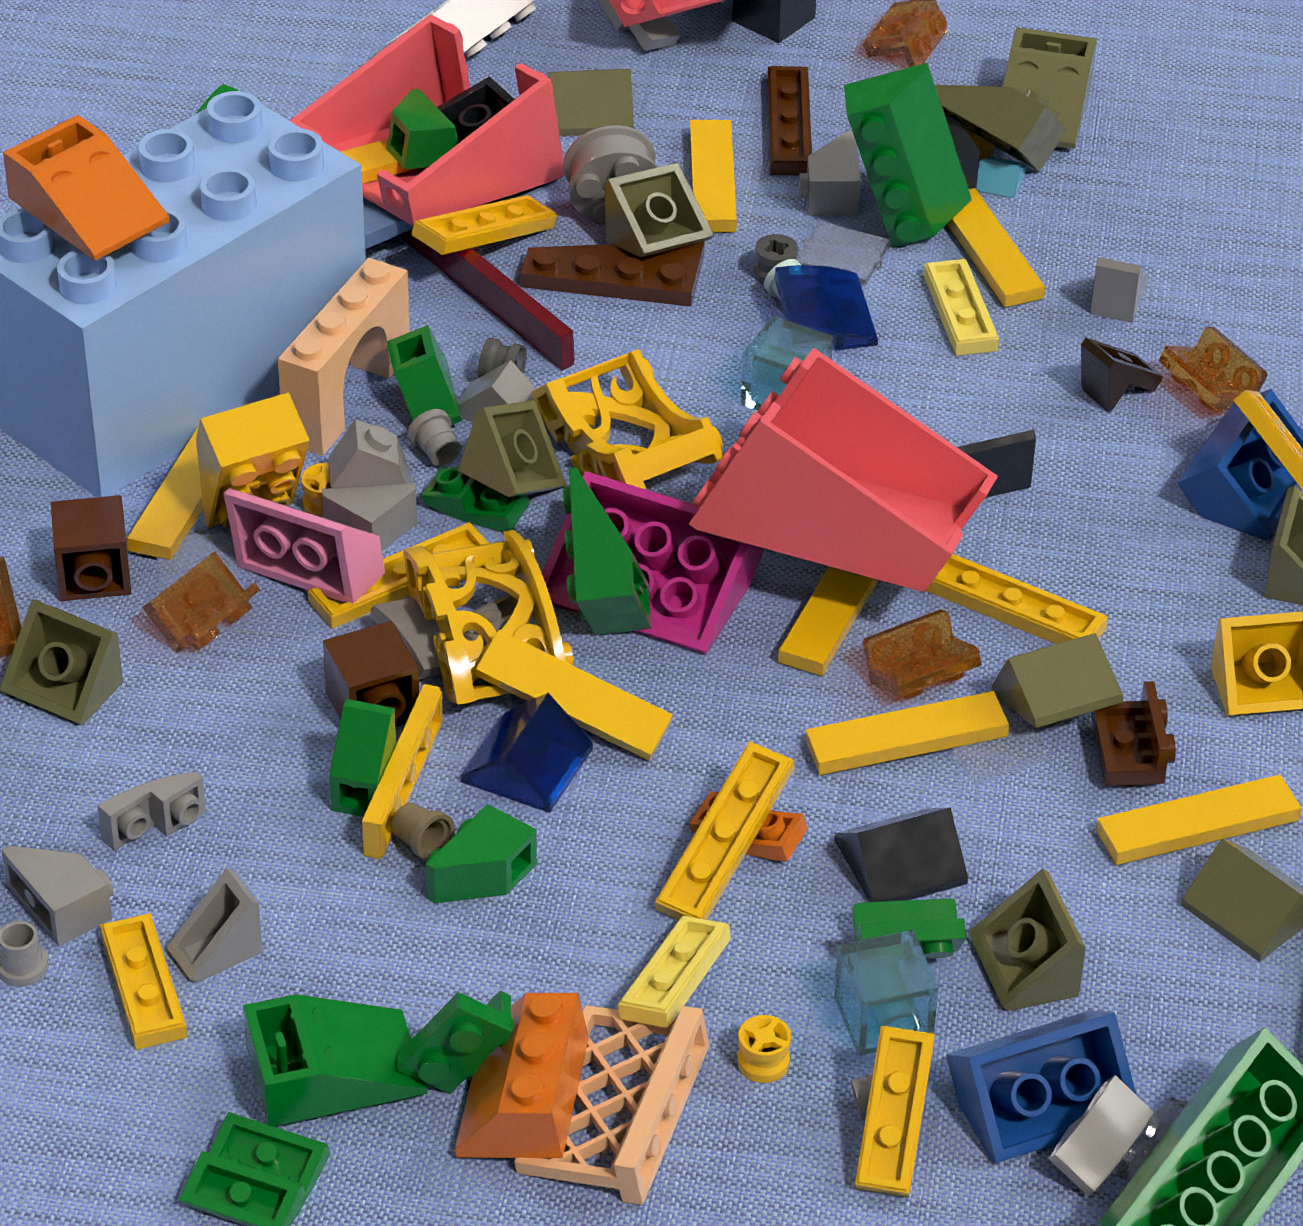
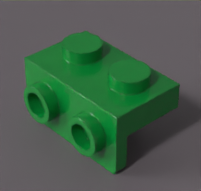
[852,898,966,961]
[397,991,514,1094]

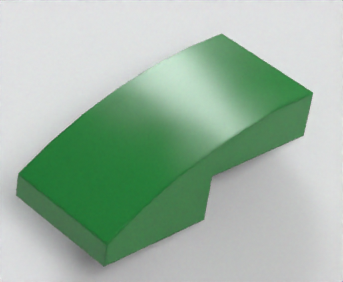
[421,467,530,531]

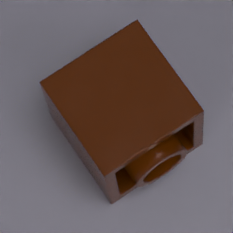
[51,495,132,601]
[323,620,419,727]

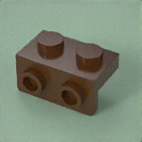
[1091,681,1176,786]

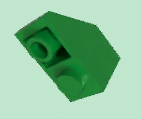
[386,89,457,169]
[387,325,462,425]
[329,699,396,817]
[424,804,537,903]

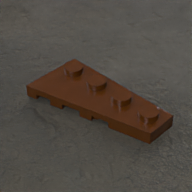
[521,241,705,307]

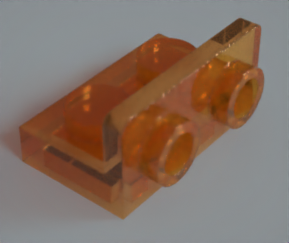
[863,0,947,67]

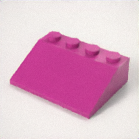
[542,471,765,655]

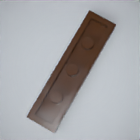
[767,66,812,176]

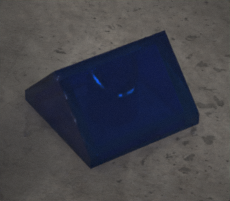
[460,692,593,813]

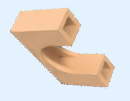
[278,258,410,456]

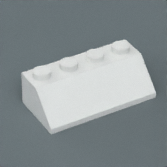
[375,0,536,58]

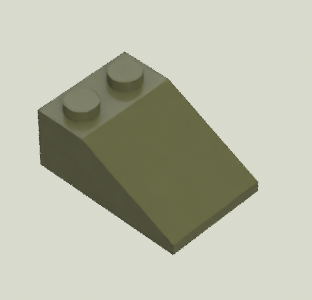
[935,85,1066,172]

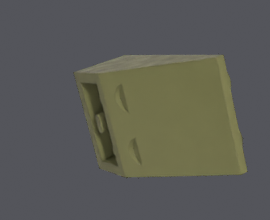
[1003,27,1097,149]

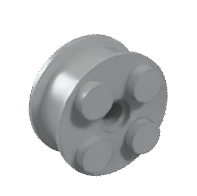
[563,125,657,224]

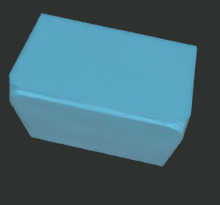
[976,156,1027,198]

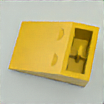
[196,392,310,528]

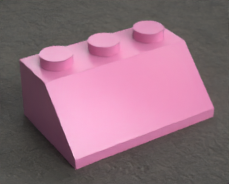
[224,488,385,604]

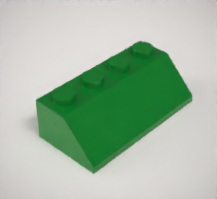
[844,62,972,247]

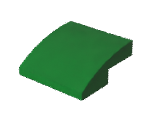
[179,1112,331,1226]

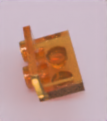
[1158,326,1268,412]
[142,551,261,653]
[863,609,982,698]

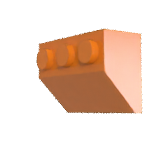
[455,993,589,1158]

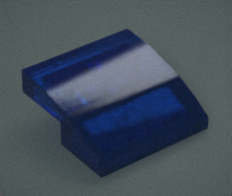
[774,265,878,351]

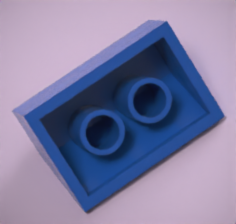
[1177,389,1303,540]
[946,1010,1136,1163]

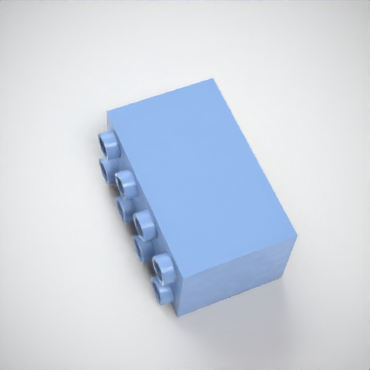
[0,90,366,497]

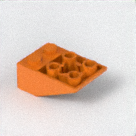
[3,115,170,261]

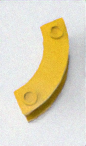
[531,349,724,490]
[403,530,574,705]

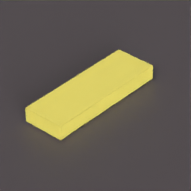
[923,259,999,356]
[618,916,731,1028]

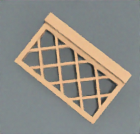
[514,1005,710,1205]

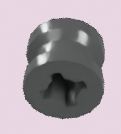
[754,234,798,285]
[478,338,527,378]

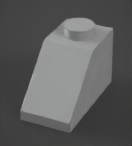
[799,131,861,215]
[329,419,417,512]
[1,846,114,947]

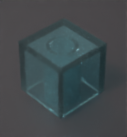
[741,316,833,411]
[834,930,939,1056]

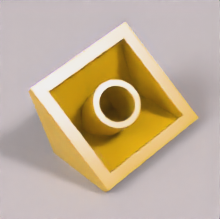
[1210,611,1303,715]

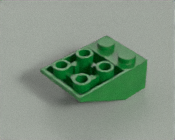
[563,467,652,635]
[243,994,428,1126]

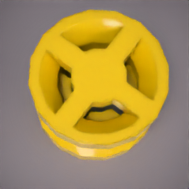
[301,462,332,518]
[737,1015,792,1083]

